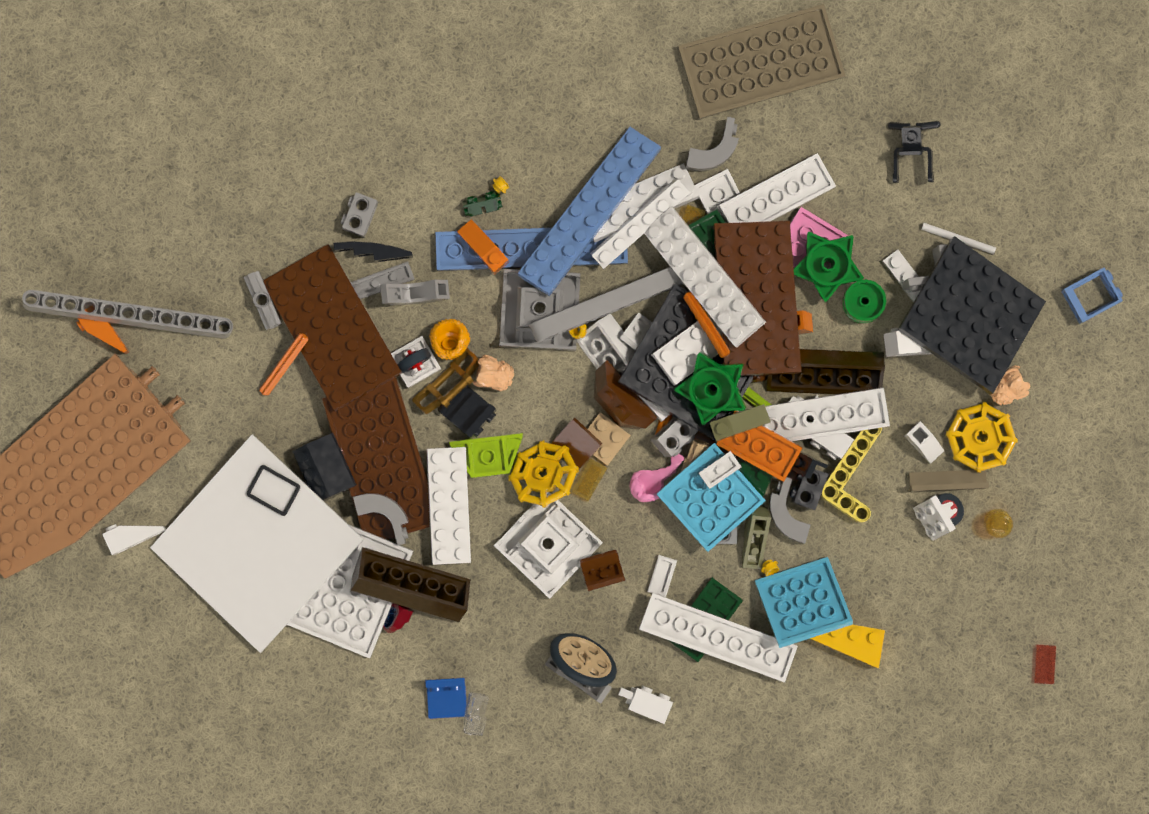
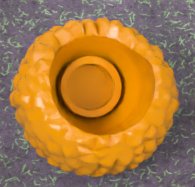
[429,319,470,360]

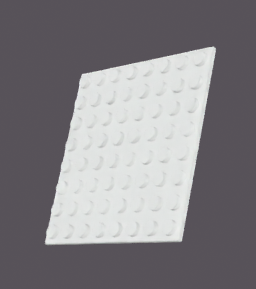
[150,434,364,653]

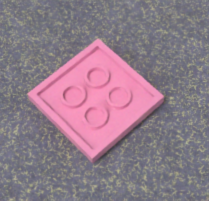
[790,207,848,269]

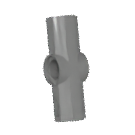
[243,271,282,330]

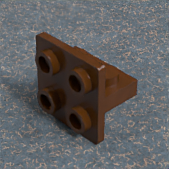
[580,550,625,591]

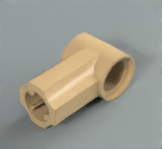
[680,439,709,473]

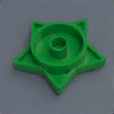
[794,232,864,303]
[675,352,746,425]

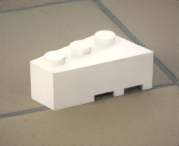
[884,328,932,357]

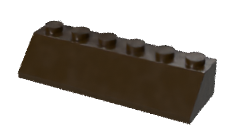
[766,349,885,395]
[350,547,471,622]

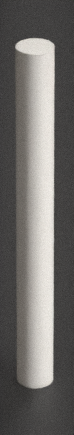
[921,223,996,255]

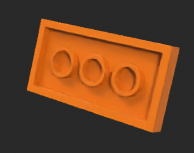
[716,411,803,482]

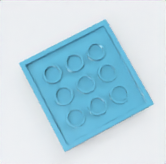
[657,443,766,552]
[755,557,853,648]

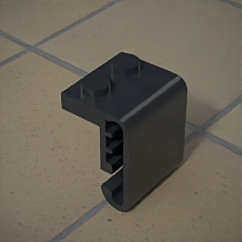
[437,385,497,439]

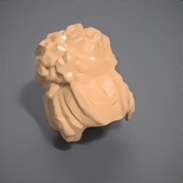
[472,355,514,392]
[989,365,1030,405]

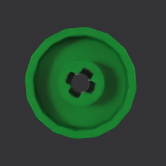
[842,279,887,324]

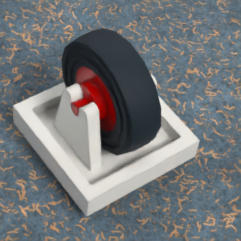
[391,336,441,388]
[913,493,964,541]

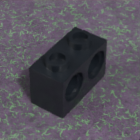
[789,469,828,510]

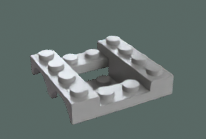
[499,269,580,351]

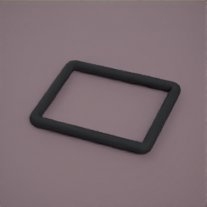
[247,465,300,516]

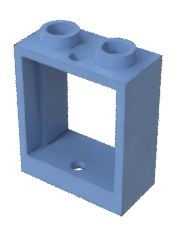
[1061,268,1123,324]

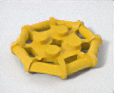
[945,402,1018,473]
[508,440,579,508]

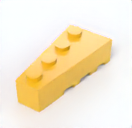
[810,625,885,668]

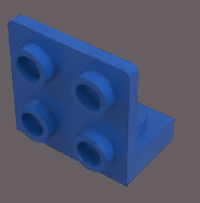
[426,678,467,719]

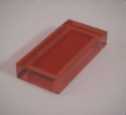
[1034,645,1056,684]

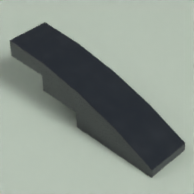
[333,241,413,263]

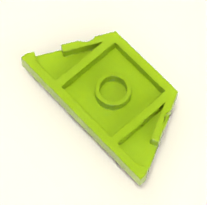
[449,433,523,478]

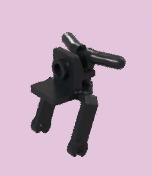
[888,121,941,183]

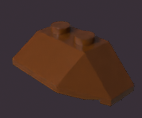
[594,360,658,429]

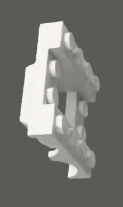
[494,492,603,599]

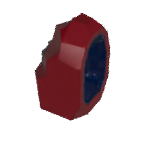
[383,603,414,633]

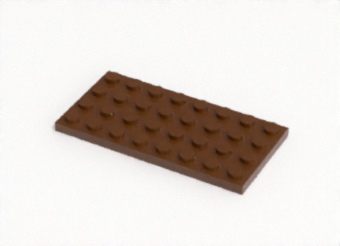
[713,221,801,376]
[263,244,402,412]
[322,377,430,540]

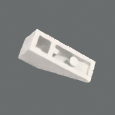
[102,524,166,555]

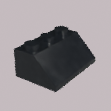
[292,433,357,501]

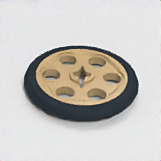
[550,633,617,687]

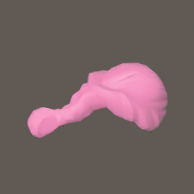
[629,453,684,502]

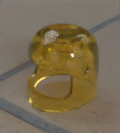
[984,509,1013,538]

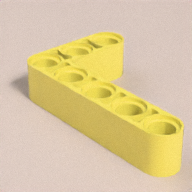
[821,427,882,523]

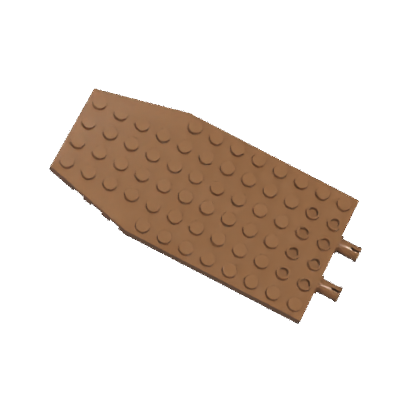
[0,354,191,579]

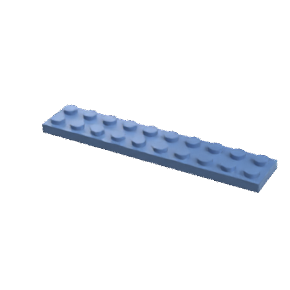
[518,127,661,296]
[435,228,628,271]

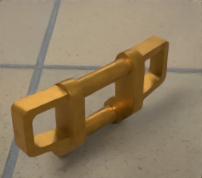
[412,348,479,414]

